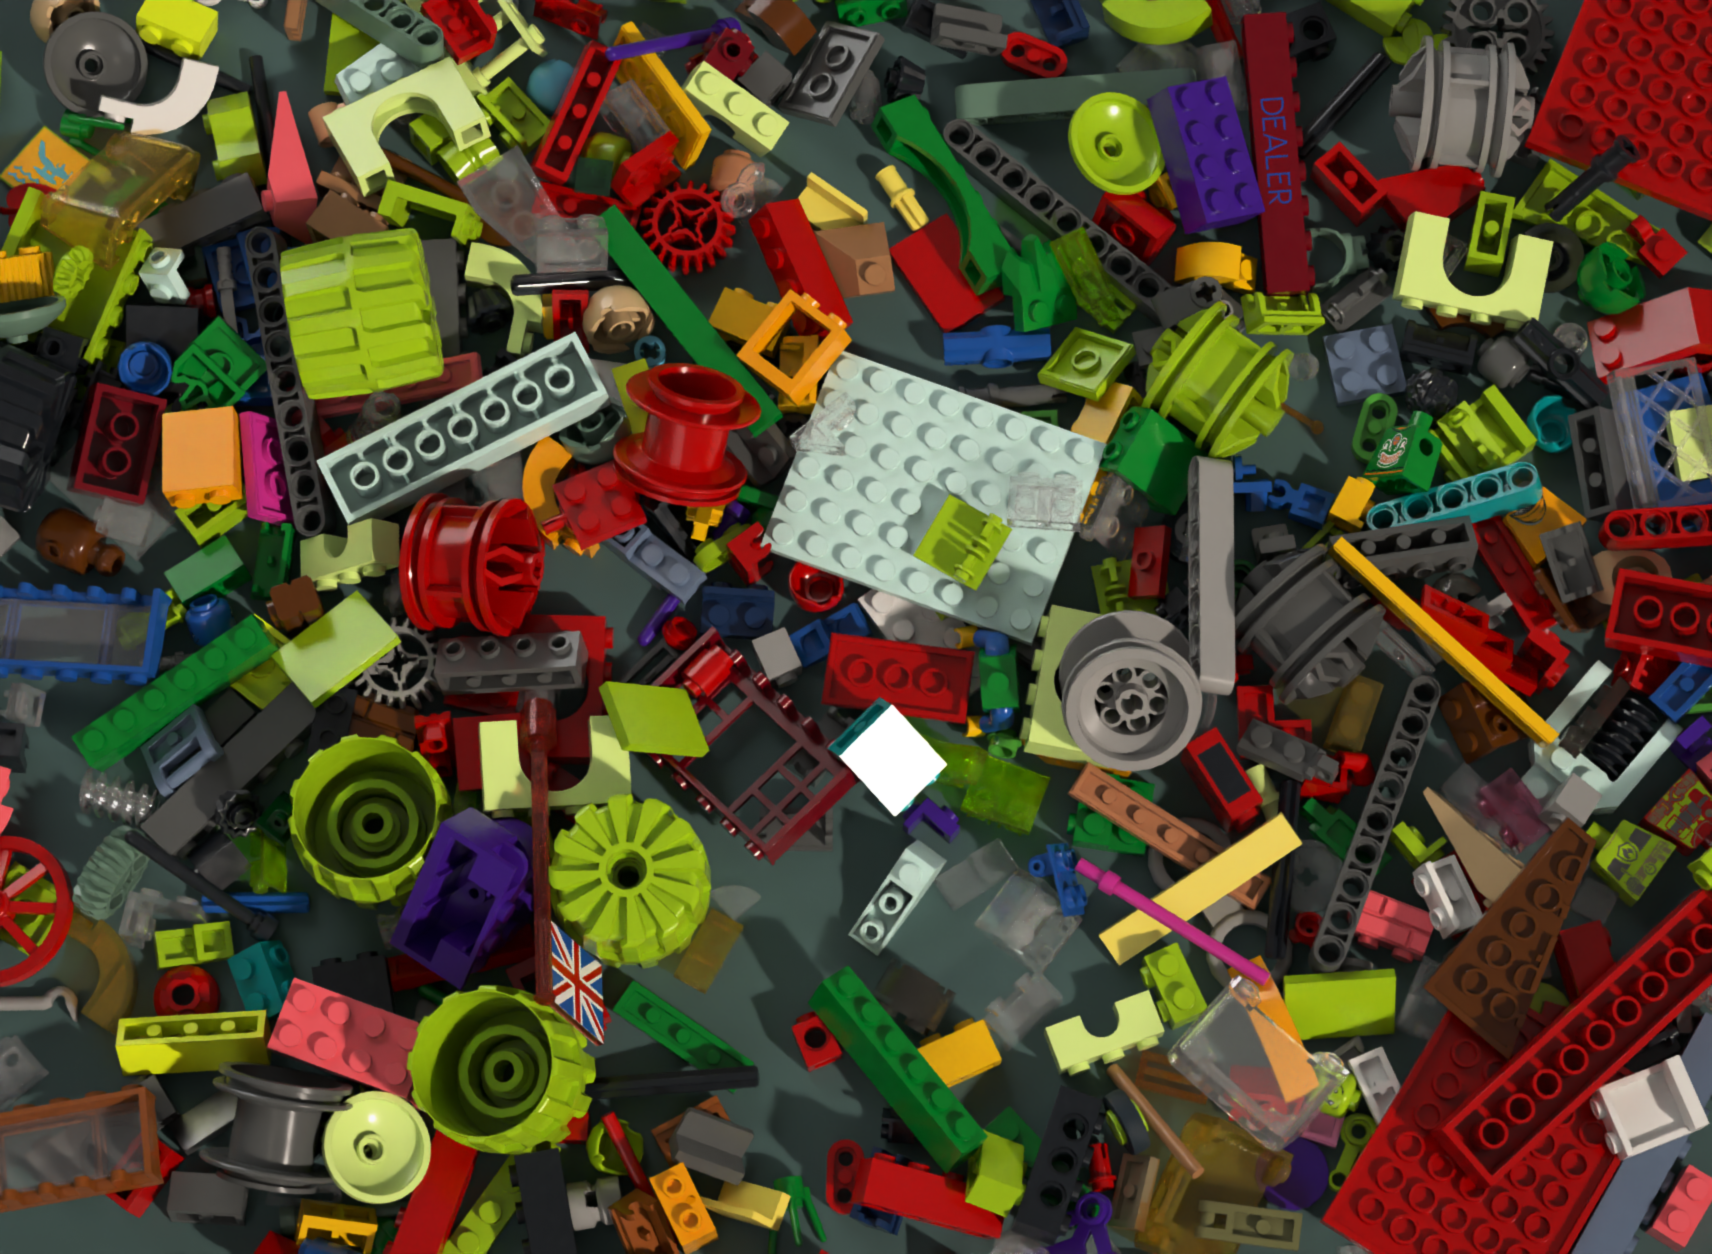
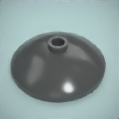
[43,11,148,117]

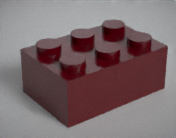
[66,382,167,507]

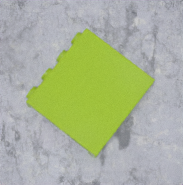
[1,187,153,368]

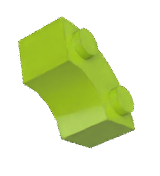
[202,91,267,186]

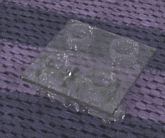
[1078,472,1149,561]

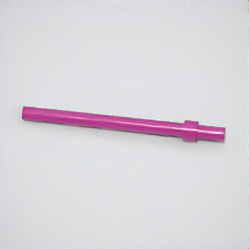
[1075,858,1270,986]

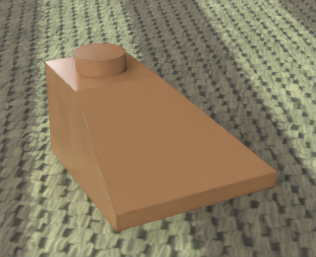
[814,222,895,299]

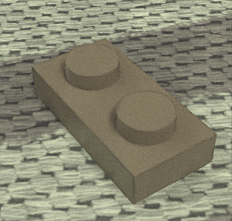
[1107,1153,1160,1232]

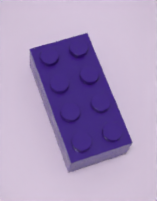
[1146,76,1265,234]

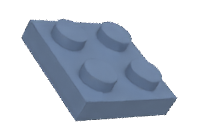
[1322,324,1407,407]

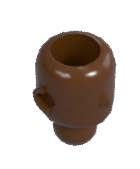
[35,507,125,577]

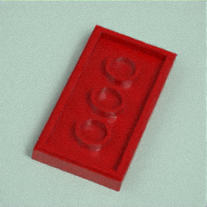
[821,632,975,724]

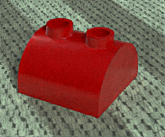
[1092,191,1176,266]

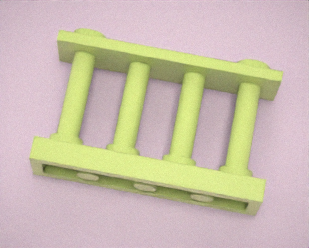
[404,0,548,100]

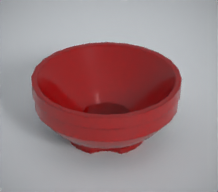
[153,965,221,1016]

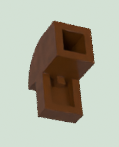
[734,0,817,56]

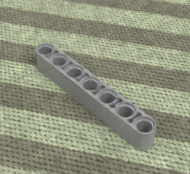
[1188,456,1235,696]

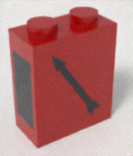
[1180,727,1263,834]

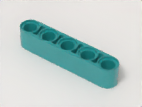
[1366,462,1543,530]

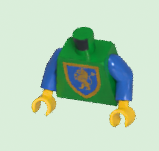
[954,625,1022,737]

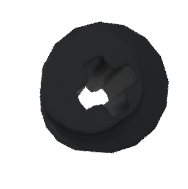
[1584,697,1659,780]

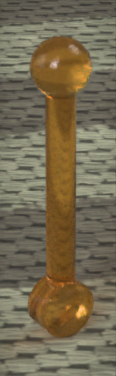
[1281,403,1324,434]

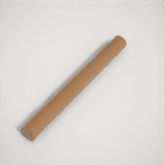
[1106,1064,1204,1179]

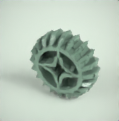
[72,825,151,921]

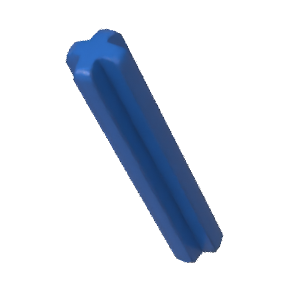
[201,892,310,913]

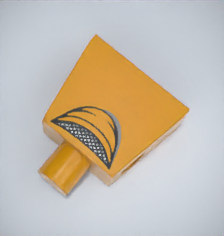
[1503,486,1587,571]

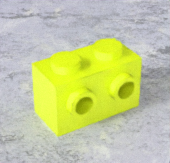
[136,0,218,61]

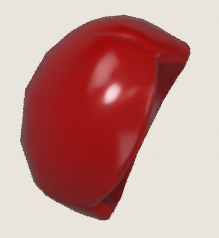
[788,562,844,612]

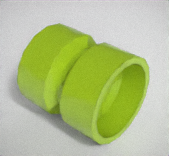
[435,138,502,189]

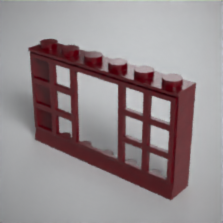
[646,626,861,866]

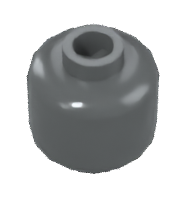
[1476,336,1531,388]

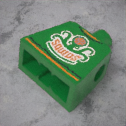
[1362,410,1443,495]

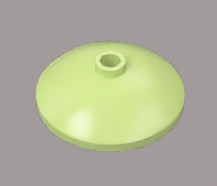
[322,1091,431,1204]

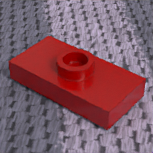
[1128,525,1172,600]

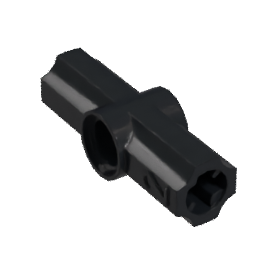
[1511,317,1611,410]

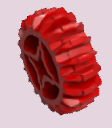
[640,180,736,275]

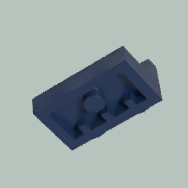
[700,582,775,640]

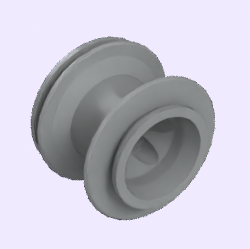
[1059,610,1202,771]

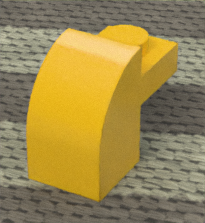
[1174,242,1258,295]

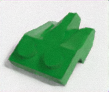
[1001,233,1077,332]
[171,315,267,411]

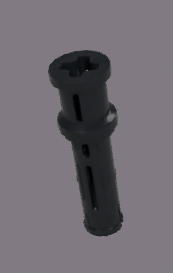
[1544,135,1640,222]

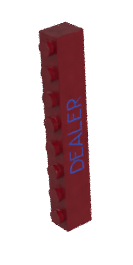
[1240,12,1315,297]

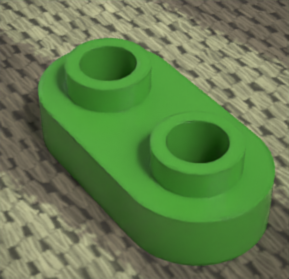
[1351,393,1398,464]

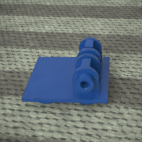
[1028,843,1087,917]

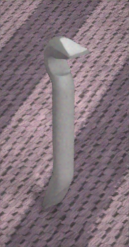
[0,986,78,1022]

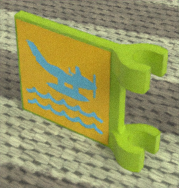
[0,125,117,205]

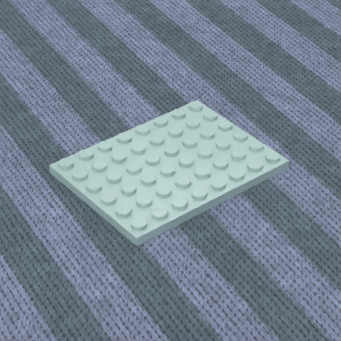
[760,351,1107,646]

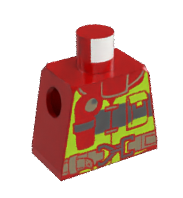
[1637,768,1712,857]

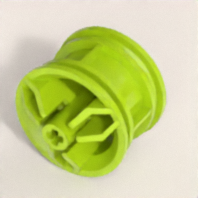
[1141,301,1294,459]

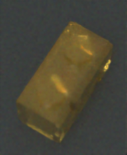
[1323,675,1384,753]

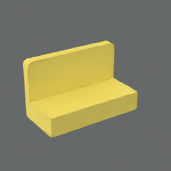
[797,172,868,231]
[700,1181,791,1231]

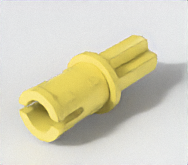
[875,165,929,231]

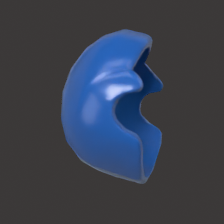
[117,341,173,396]

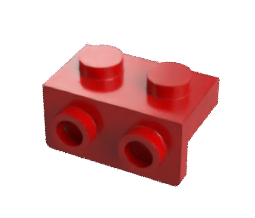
[420,0,497,65]
[1516,626,1571,695]

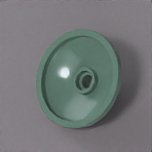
[0,295,67,344]

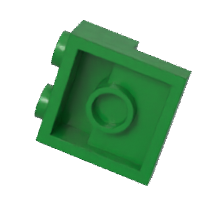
[1066,773,1155,857]

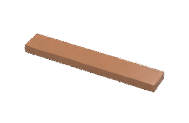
[1067,762,1272,911]

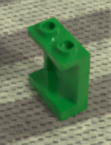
[1099,406,1208,515]

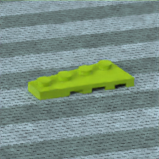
[1512,158,1660,267]

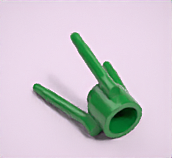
[60,109,134,176]
[768,1176,827,1254]

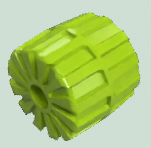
[280,228,444,399]
[288,734,453,910]
[548,794,711,969]
[407,985,596,1155]

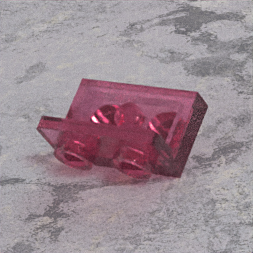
[1475,767,1551,853]

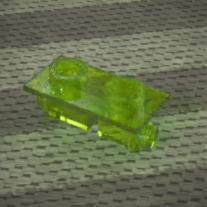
[249,827,288,894]

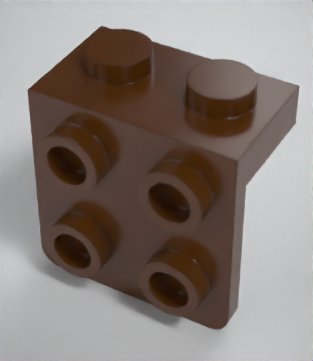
[1534,568,1611,633]
[1438,681,1531,765]

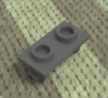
[1320,266,1394,333]

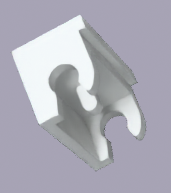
[1347,1046,1401,1127]

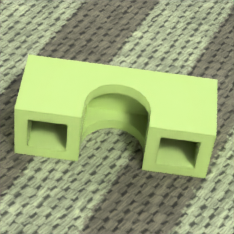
[681,61,790,157]
[300,518,400,591]
[1044,990,1165,1077]

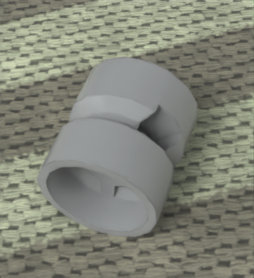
[566,1175,623,1231]

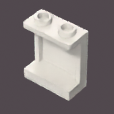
[1590,1055,1710,1161]

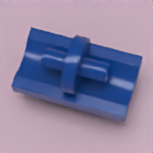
[1233,454,1272,512]

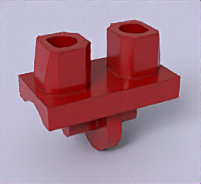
[414,711,456,778]

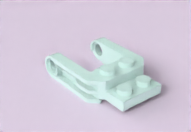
[1509,660,1683,832]

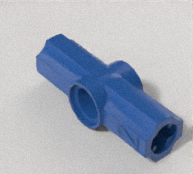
[943,325,1051,369]

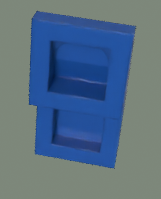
[789,603,873,668]

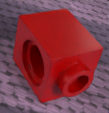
[791,1011,842,1072]

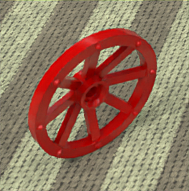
[0,836,74,987]

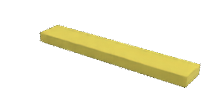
[1099,812,1302,966]

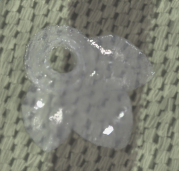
[721,162,783,230]

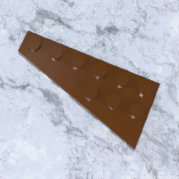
[1422,817,1597,1060]

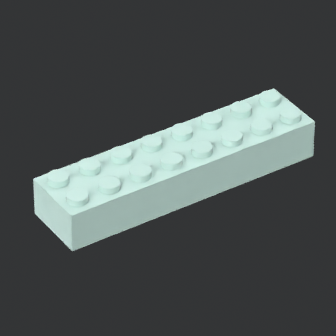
[316,332,611,525]

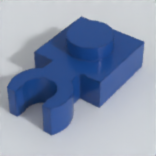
[1267,479,1335,530]

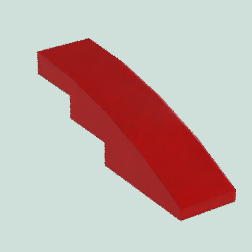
[1420,584,1539,697]

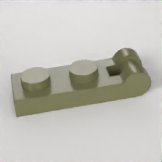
[1194,1200,1303,1252]

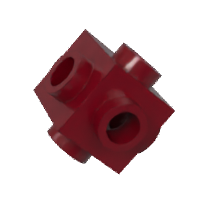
[696,27,755,81]

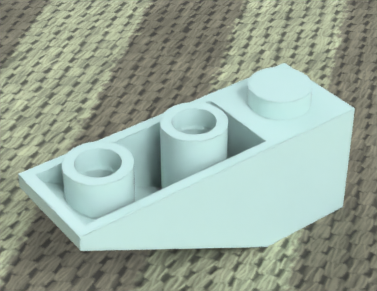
[848,840,947,956]

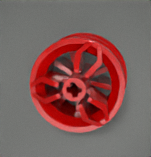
[398,493,544,637]

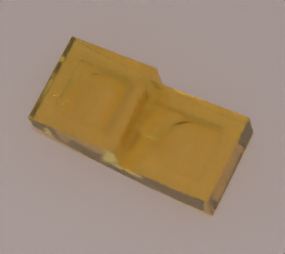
[673,909,744,994]

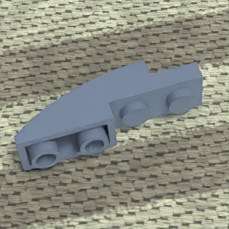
[601,524,707,605]

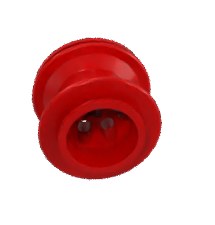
[613,363,762,507]

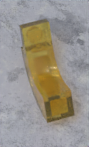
[67,912,138,1037]

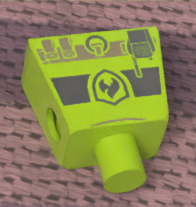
[1586,820,1677,907]

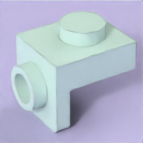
[138,247,191,305]

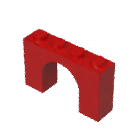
[518,615,614,765]

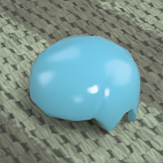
[525,59,574,116]

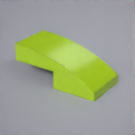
[153,921,234,971]

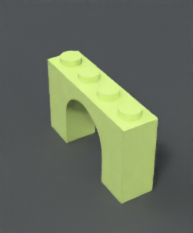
[322,57,491,197]
[1392,211,1554,332]
[1019,605,1109,769]
[478,715,632,819]

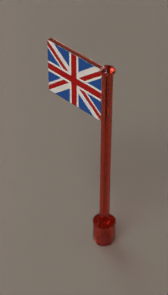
[520,698,604,1046]

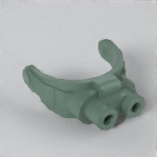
[1305,228,1369,293]

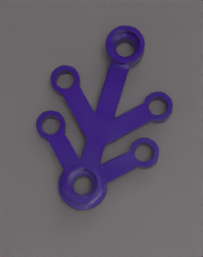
[1022,1192,1118,1254]

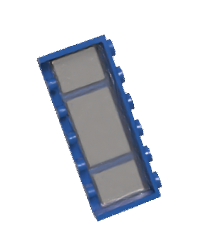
[0,582,173,686]

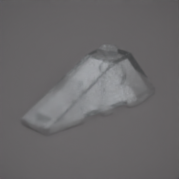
[457,145,591,273]

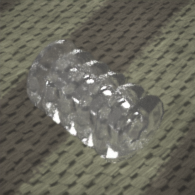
[79,768,160,830]

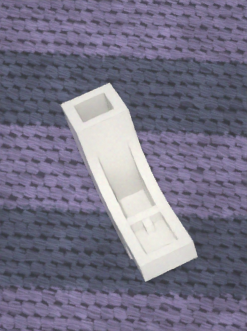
[98,57,219,135]

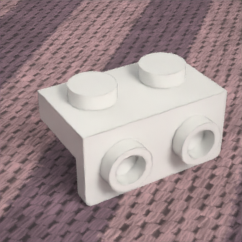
[1412,854,1483,939]

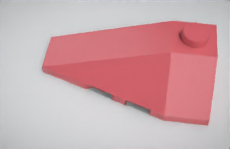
[261,91,318,244]

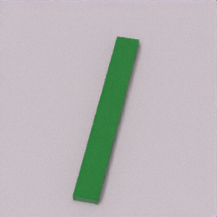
[586,204,783,438]

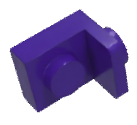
[1668,716,1712,773]

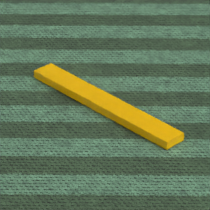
[1328,536,1559,748]

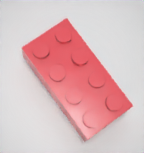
[267,978,420,1103]

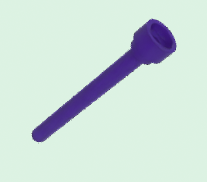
[605,17,742,61]
[637,500,751,646]

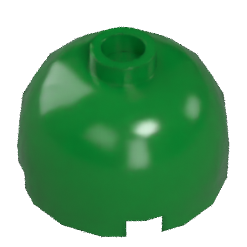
[1577,242,1646,315]

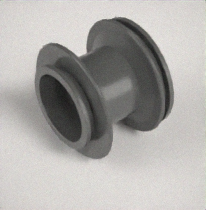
[199,1062,353,1194]

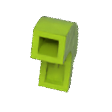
[1099,0,1213,45]

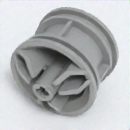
[1389,35,1535,178]

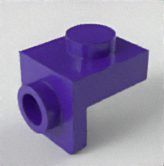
[902,797,960,844]

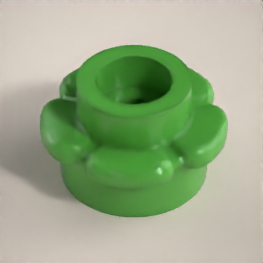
[987,728,1022,759]

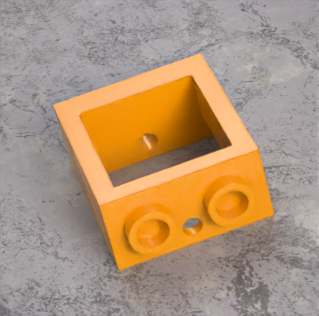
[736,289,852,406]
[649,1162,719,1254]

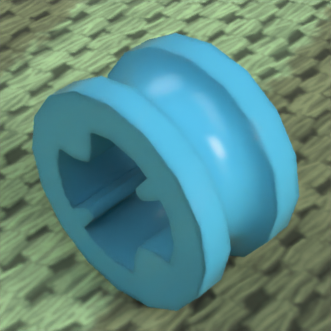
[634,335,667,368]

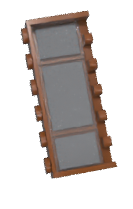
[0,1084,164,1213]

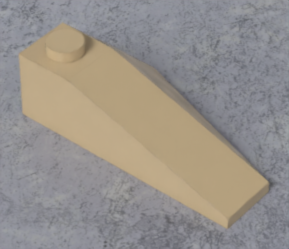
[1423,787,1525,908]

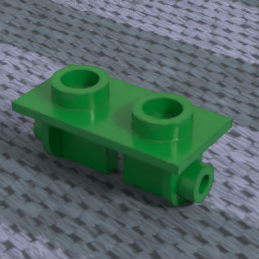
[834,0,908,27]

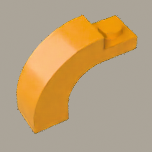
[522,436,600,559]

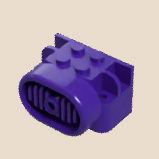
[390,807,550,990]

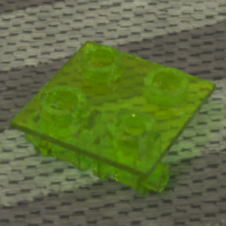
[960,753,1050,836]

